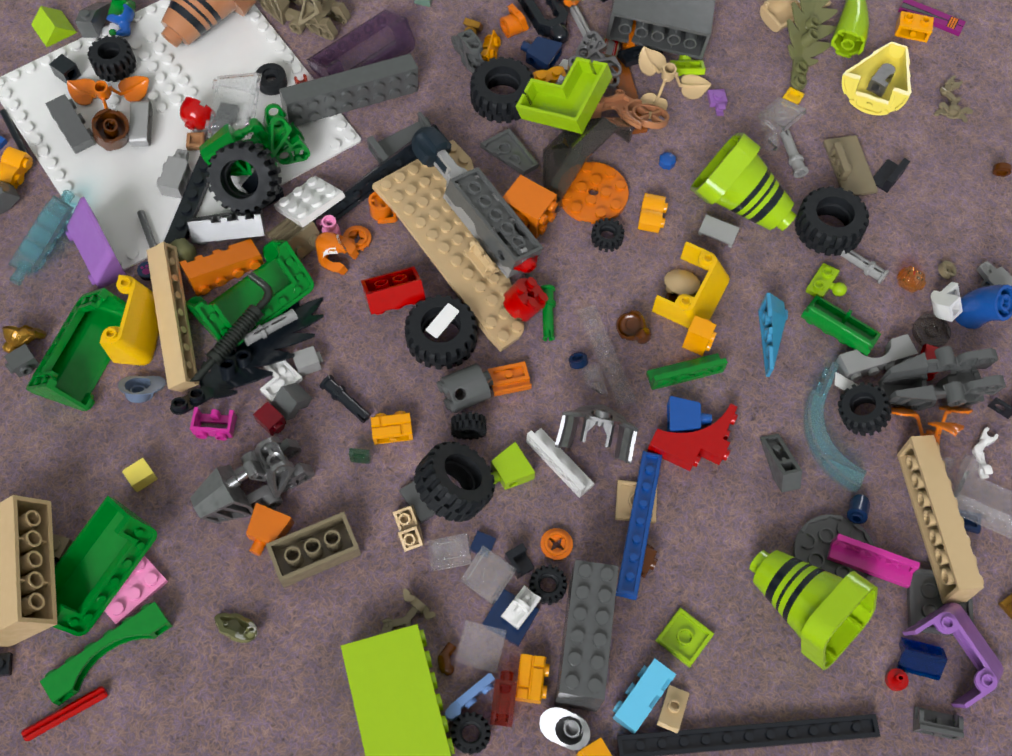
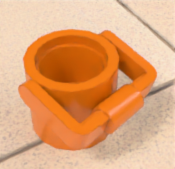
[500,3,529,38]
[368,192,398,224]

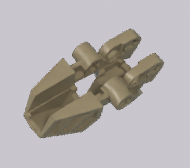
[259,0,351,41]

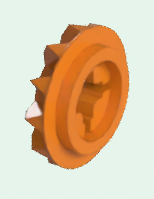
[343,225,372,251]
[540,528,573,561]

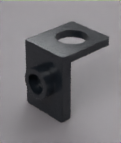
[988,397,1012,419]

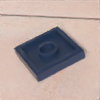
[482,589,539,647]

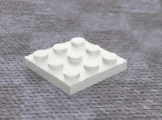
[274,176,345,228]

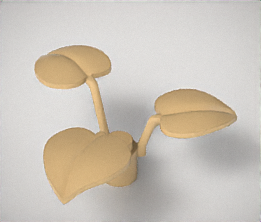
[638,46,711,119]

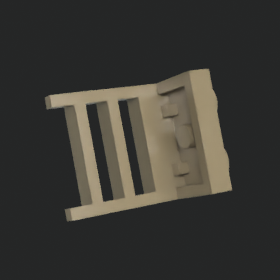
[265,218,320,260]

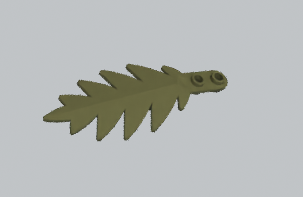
[787,0,838,91]

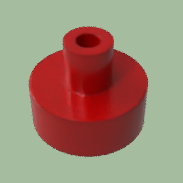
[885,668,909,691]

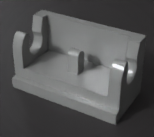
[698,215,740,248]

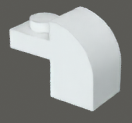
[931,282,963,322]

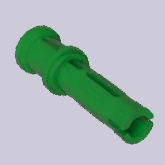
[540,285,556,341]

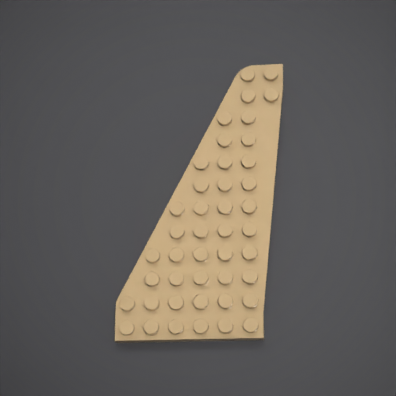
[372,140,524,352]

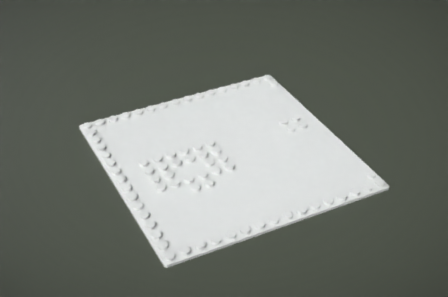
[0,0,361,271]

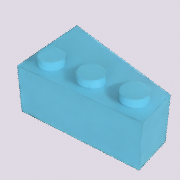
[612,658,677,734]

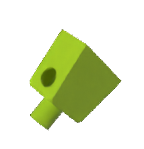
[491,442,535,490]

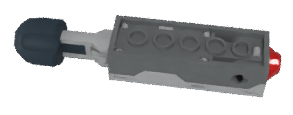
[412,126,543,278]

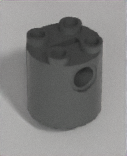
[436,363,493,413]

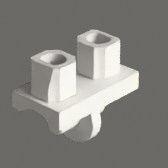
[501,585,541,630]

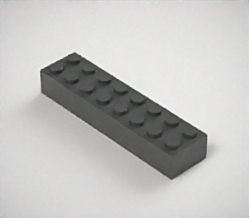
[279,53,418,126]

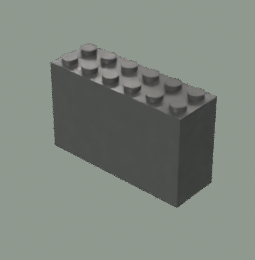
[606,0,715,60]
[554,560,619,712]

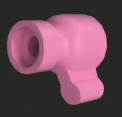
[316,215,341,235]

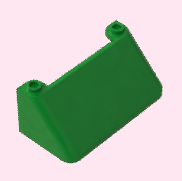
[186,239,314,347]
[26,288,126,411]

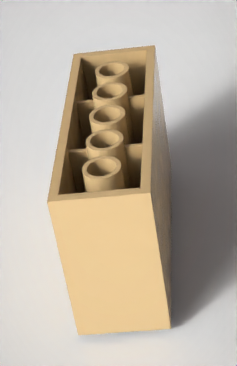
[0,495,57,647]

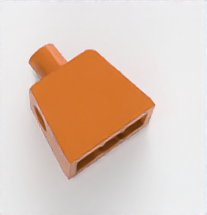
[246,503,294,556]

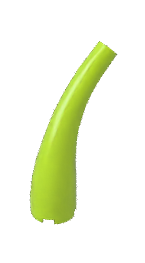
[831,0,869,58]

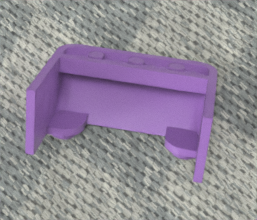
[902,602,1004,708]

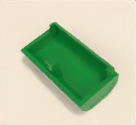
[801,295,881,356]

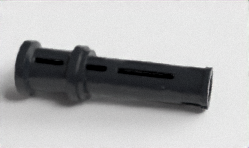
[320,375,371,423]

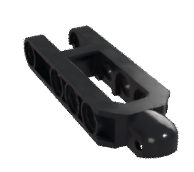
[518,0,569,43]

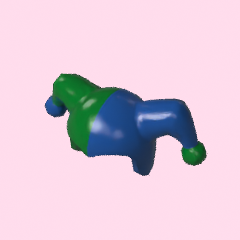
[106,0,136,37]

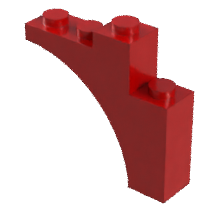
[647,404,738,471]

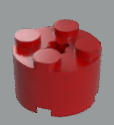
[503,277,548,322]

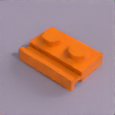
[488,361,532,397]

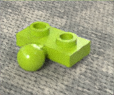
[670,55,706,76]
[806,263,847,298]

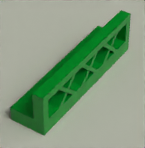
[646,353,728,390]

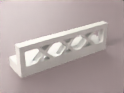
[526,428,594,498]

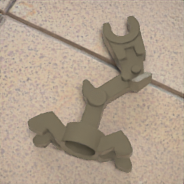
[934,75,973,123]
[379,588,436,635]

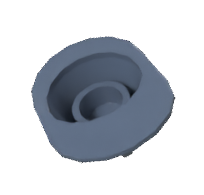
[117,376,166,403]

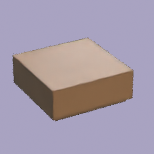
[186,132,206,151]

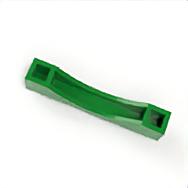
[40,602,173,706]

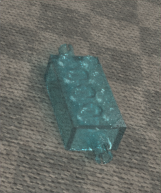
[8,190,75,286]

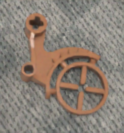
[591,89,669,130]

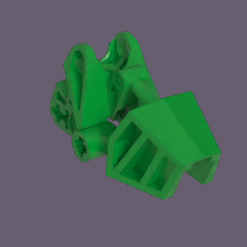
[199,103,310,176]

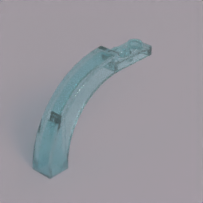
[803,362,867,494]

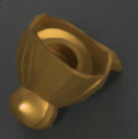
[2,325,47,353]

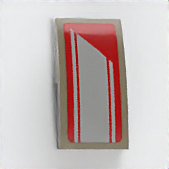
[603,37,620,59]

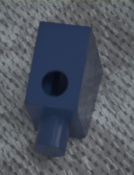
[521,36,563,70]

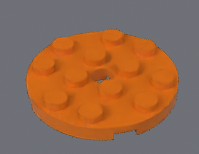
[558,162,629,224]

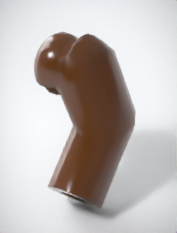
[437,642,457,676]

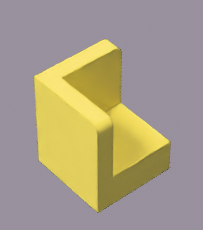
[122,458,158,492]

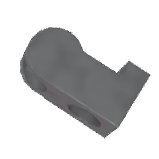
[866,63,896,97]

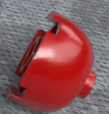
[180,97,216,131]

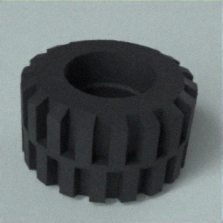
[87,35,136,82]
[838,382,892,436]

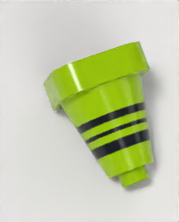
[690,133,796,231]
[749,550,878,670]

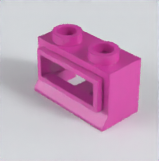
[190,407,237,441]

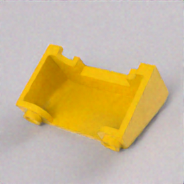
[99,275,159,366]

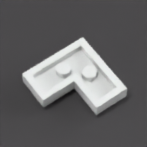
[260,360,303,402]

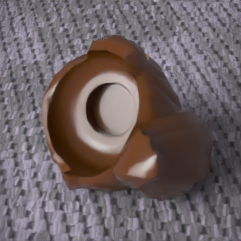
[616,310,652,344]

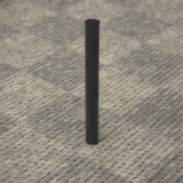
[0,109,30,155]

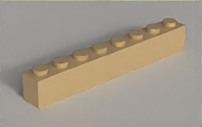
[146,242,199,392]

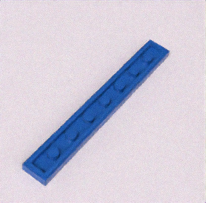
[616,451,662,600]

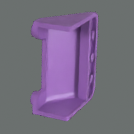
[65,197,126,289]

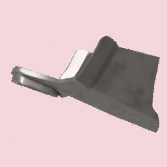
[555,404,638,464]

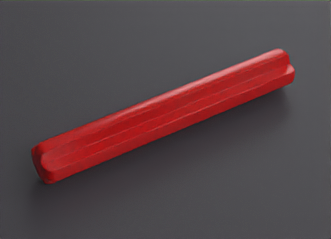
[21,686,108,741]

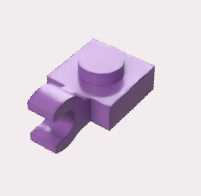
[707,89,728,116]

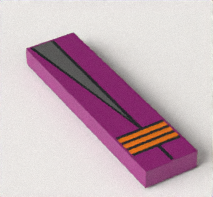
[898,0,966,36]

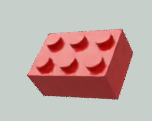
[361,266,425,315]

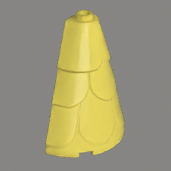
[842,42,911,115]

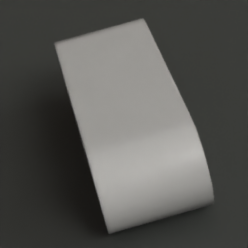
[129,101,153,147]

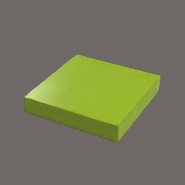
[655,607,714,668]

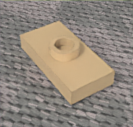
[657,685,689,733]

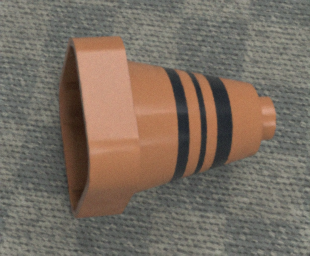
[161,0,257,47]

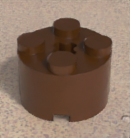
[92,109,129,151]

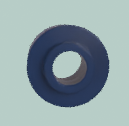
[847,494,870,524]

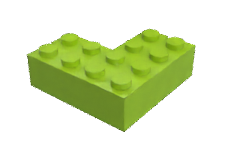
[515,57,612,134]

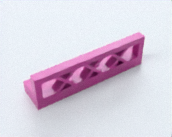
[827,534,920,588]

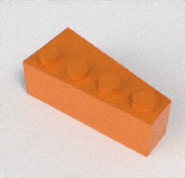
[179,239,264,296]

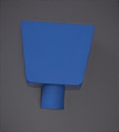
[667,396,712,433]

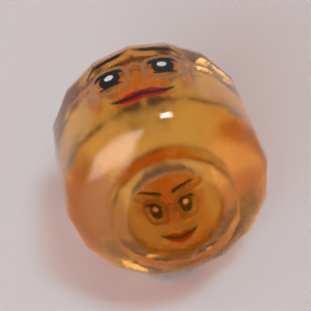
[897,266,926,293]

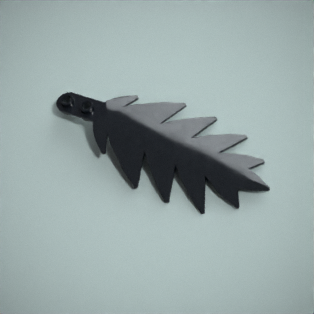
[170,298,324,415]

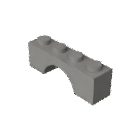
[835,334,918,382]

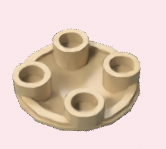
[664,269,700,297]

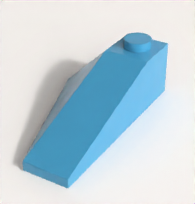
[758,293,788,377]

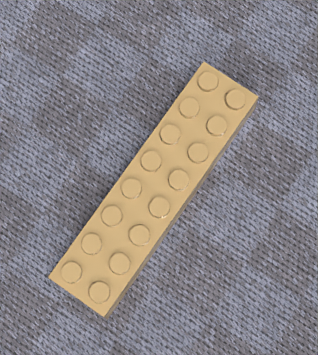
[897,435,984,604]

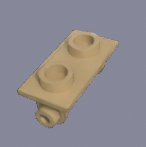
[463,240,499,278]

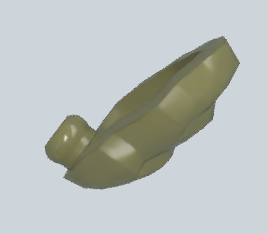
[214,613,258,643]

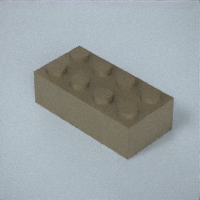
[266,512,361,588]

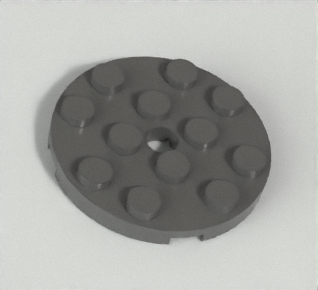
[793,514,874,581]

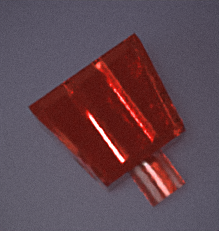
[490,670,517,727]

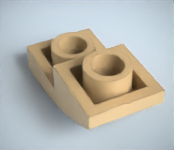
[392,505,424,552]

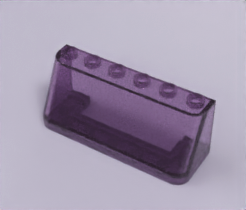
[307,10,415,78]

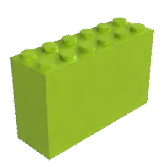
[341,624,455,756]

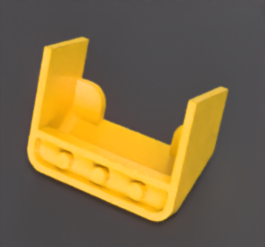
[652,241,730,329]

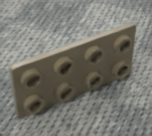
[823,135,878,196]

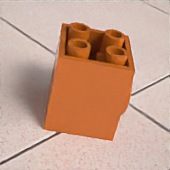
[503,175,558,239]

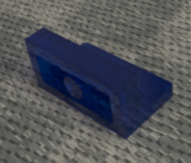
[897,637,948,680]

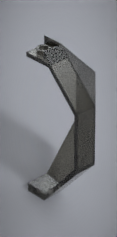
[542,117,635,213]

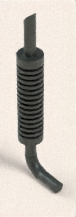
[190,272,273,382]

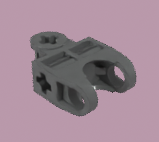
[451,29,484,73]

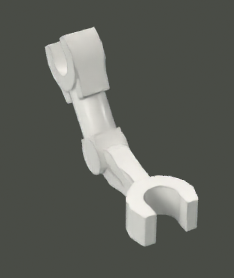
[972,427,999,479]

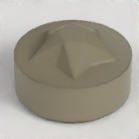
[938,260,957,279]

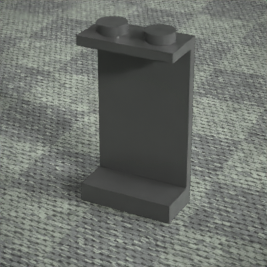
[367,112,431,164]

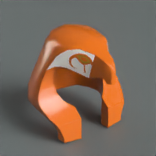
[315,232,359,275]

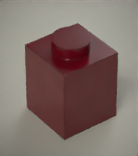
[253,401,286,436]

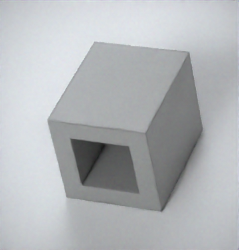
[293,346,323,376]

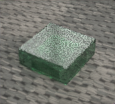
[349,448,371,464]

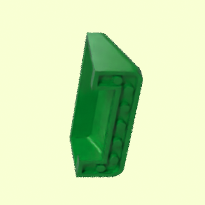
[52,496,157,636]

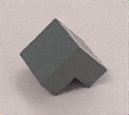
[271,383,313,421]

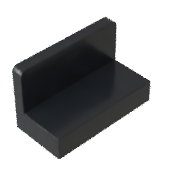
[873,158,910,193]

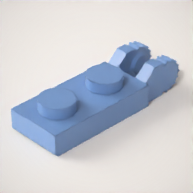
[445,673,495,722]

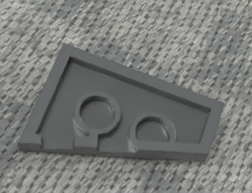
[480,128,538,176]

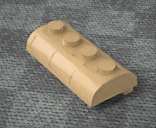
[760,0,831,32]

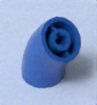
[955,285,1012,329]

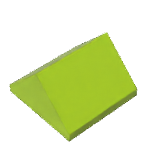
[31,6,77,47]

